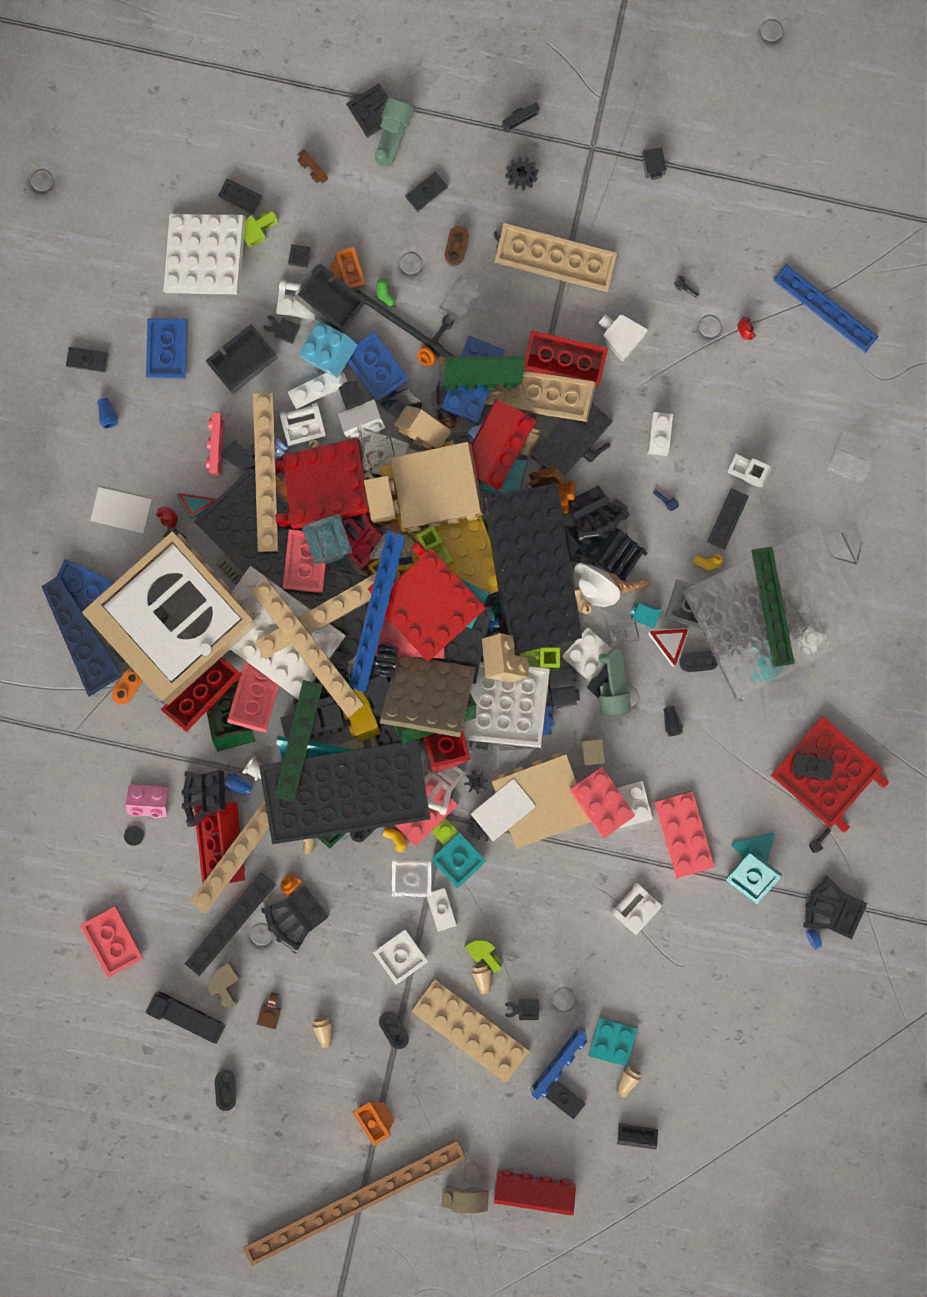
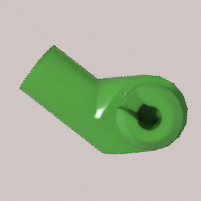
[376,278,397,307]

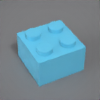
[298,321,358,378]

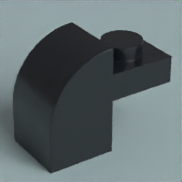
[221,440,255,470]

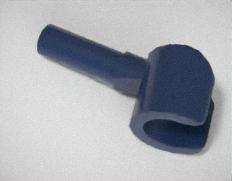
[653,490,679,511]

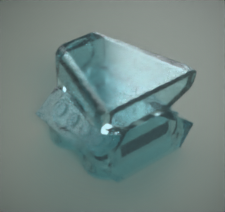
[302,514,353,565]

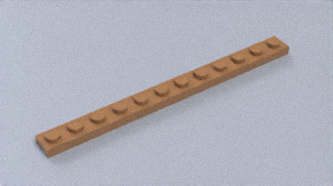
[243,1140,466,1266]

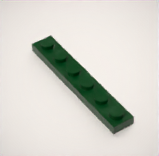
[751,546,795,668]
[274,680,323,802]

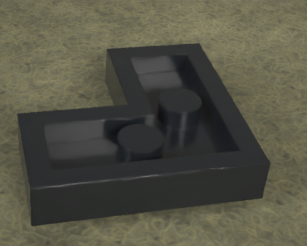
[346,83,388,138]

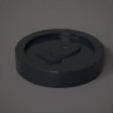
[124,826,144,846]

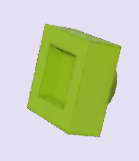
[431,818,459,846]

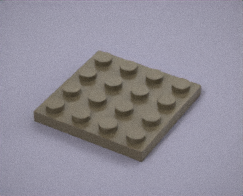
[380,656,476,737]

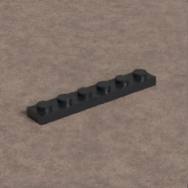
[184,872,277,977]

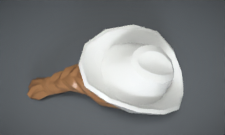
[573,563,649,607]

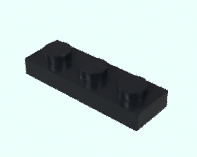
[707,488,749,550]

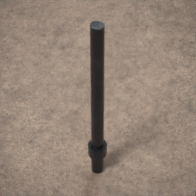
[357,290,456,358]

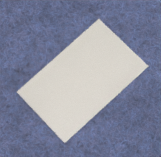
[90,487,152,533]
[471,779,536,841]

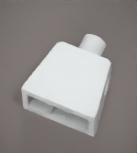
[599,314,648,362]

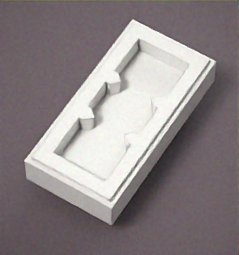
[426,888,457,932]

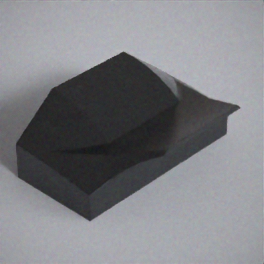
[381,388,423,420]

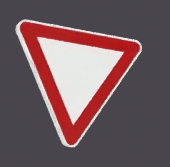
[648,628,689,667]

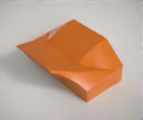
[330,247,366,289]
[353,1101,394,1146]

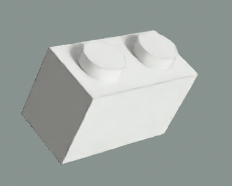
[338,400,386,440]
[647,412,673,456]

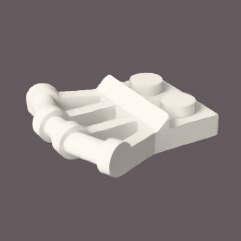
[422,758,465,815]

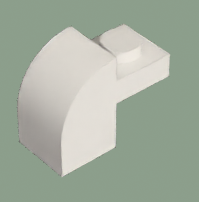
[727,454,771,487]

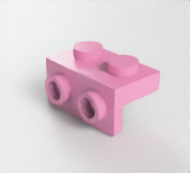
[126,784,169,818]

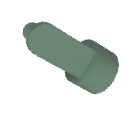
[375,98,415,167]
[598,649,632,716]

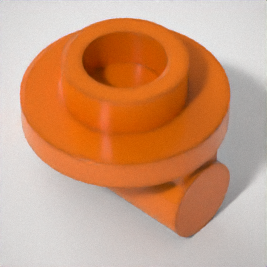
[417,345,439,367]
[280,874,302,897]

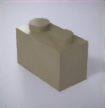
[580,736,605,765]

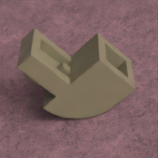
[209,961,241,1009]
[442,1186,489,1213]

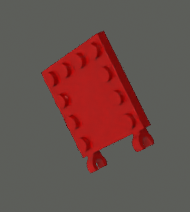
[275,438,370,529]
[368,542,487,662]
[770,716,889,832]

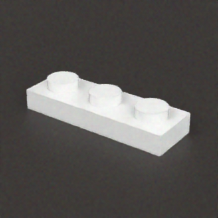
[288,371,348,410]

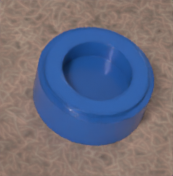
[806,929,822,950]

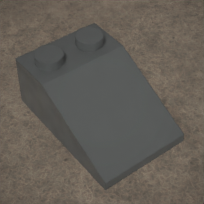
[665,579,732,635]

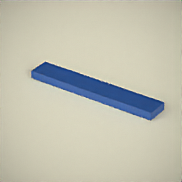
[773,265,878,353]

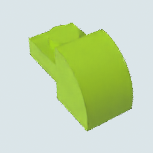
[244,211,278,249]
[416,526,454,566]
[520,648,560,668]
[464,939,502,974]

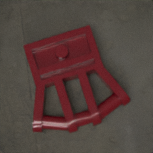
[327,512,386,570]

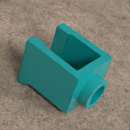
[630,602,662,629]

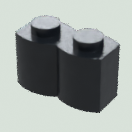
[549,666,580,709]

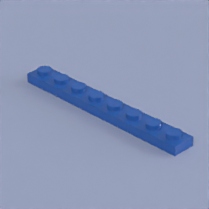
[349,530,405,692]

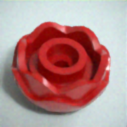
[737,316,756,340]
[156,507,178,529]

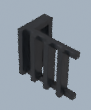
[584,528,648,582]

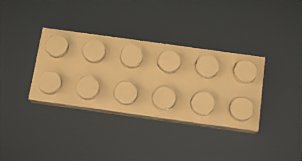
[494,223,617,292]
[485,371,596,422]
[411,979,530,1083]

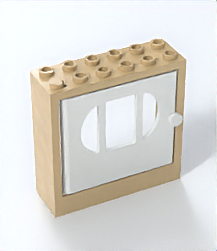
[82,531,257,705]

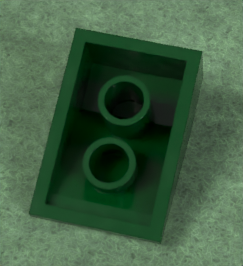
[207,681,256,752]

